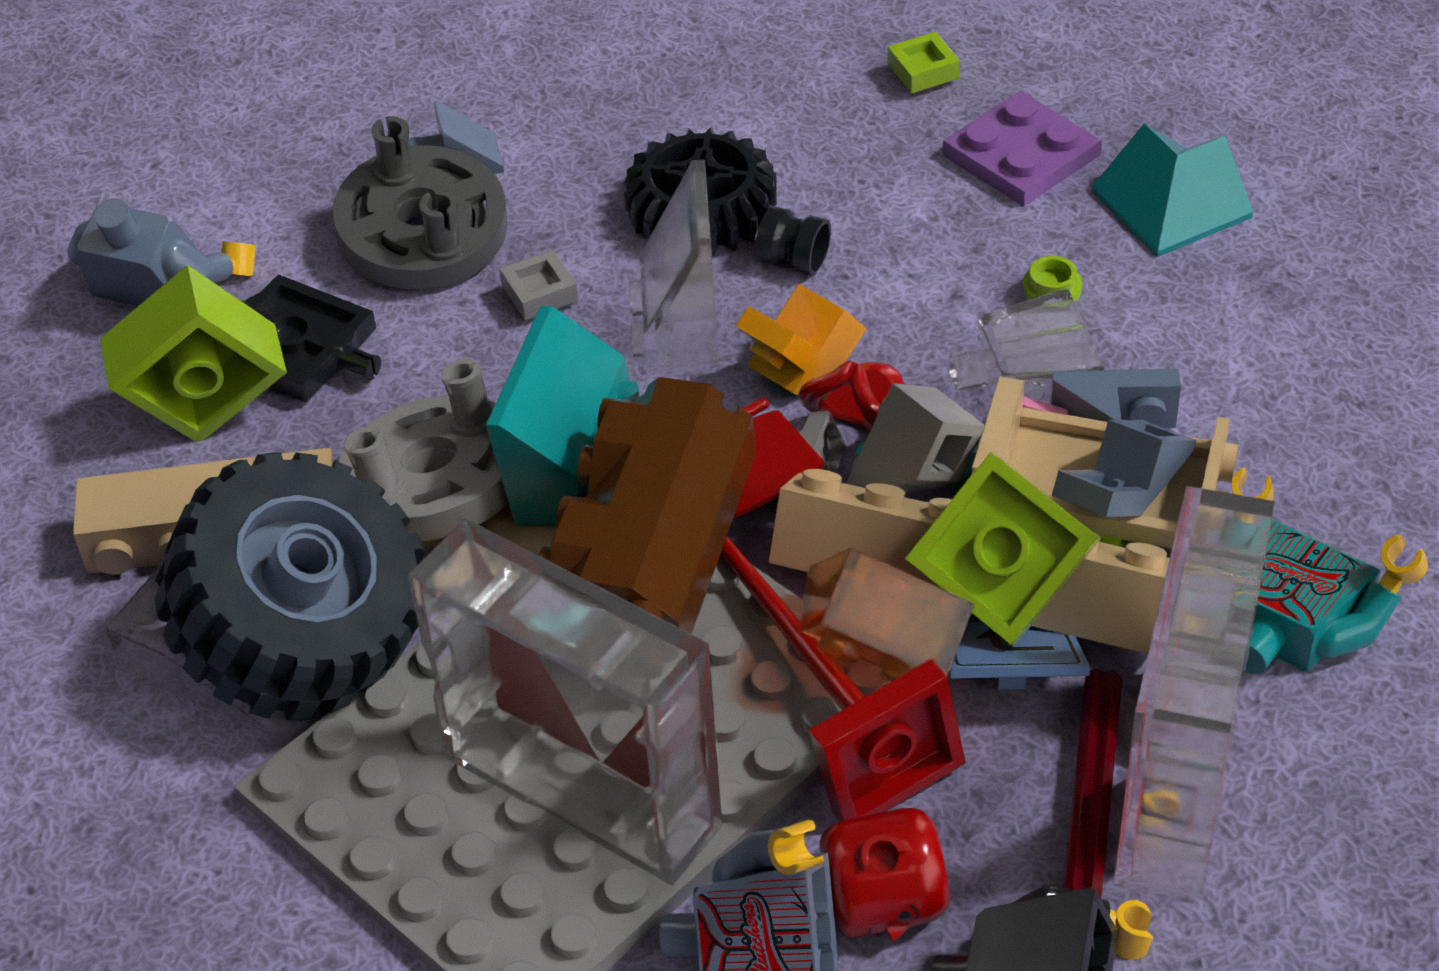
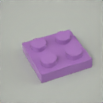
[943,91,1102,207]

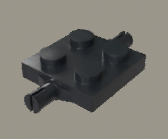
[242,274,381,402]

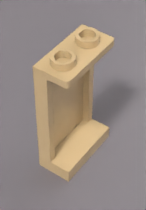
[972,376,1239,555]

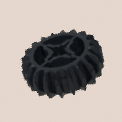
[624,127,777,257]

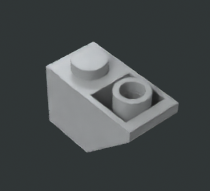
[846,383,985,498]

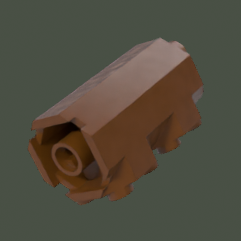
[534,377,757,678]

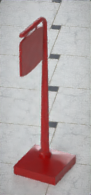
[720,397,966,822]

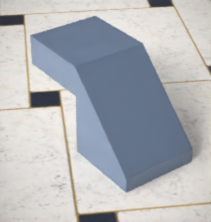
[1051,420,1196,518]

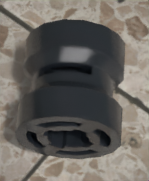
[755,205,831,276]

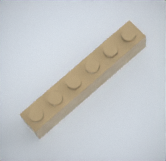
[769,469,1182,656]

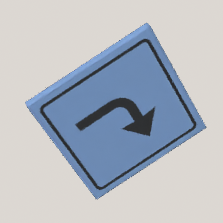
[933,618,1090,690]

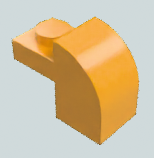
[735,283,867,395]

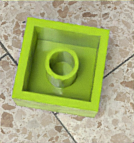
[100,265,287,442]

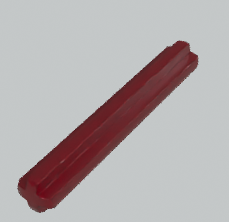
[1063,668,1122,898]

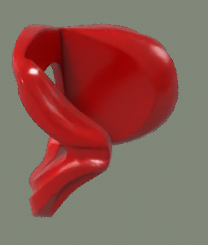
[798,361,904,431]

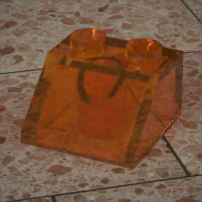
[801,547,975,683]

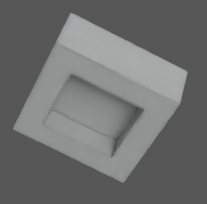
[499,249,578,320]

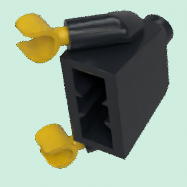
[931,883,1153,971]

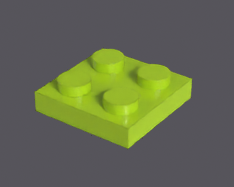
[905,451,1101,646]

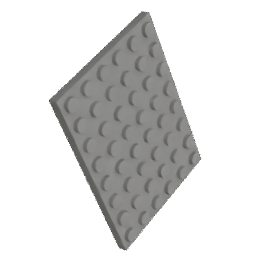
[234,555,907,971]

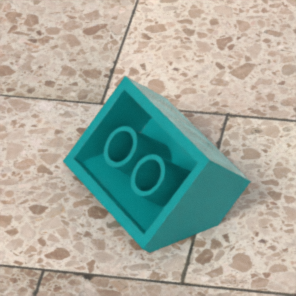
[486,306,640,526]

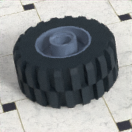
[154,452,429,721]

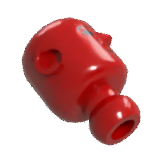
[819,808,950,941]

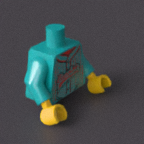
[1212,468,1428,674]

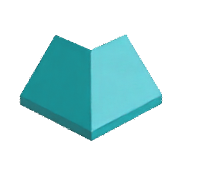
[1092,123,1253,257]

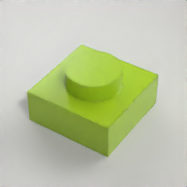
[887,31,960,94]

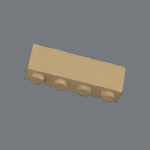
[73,447,334,575]

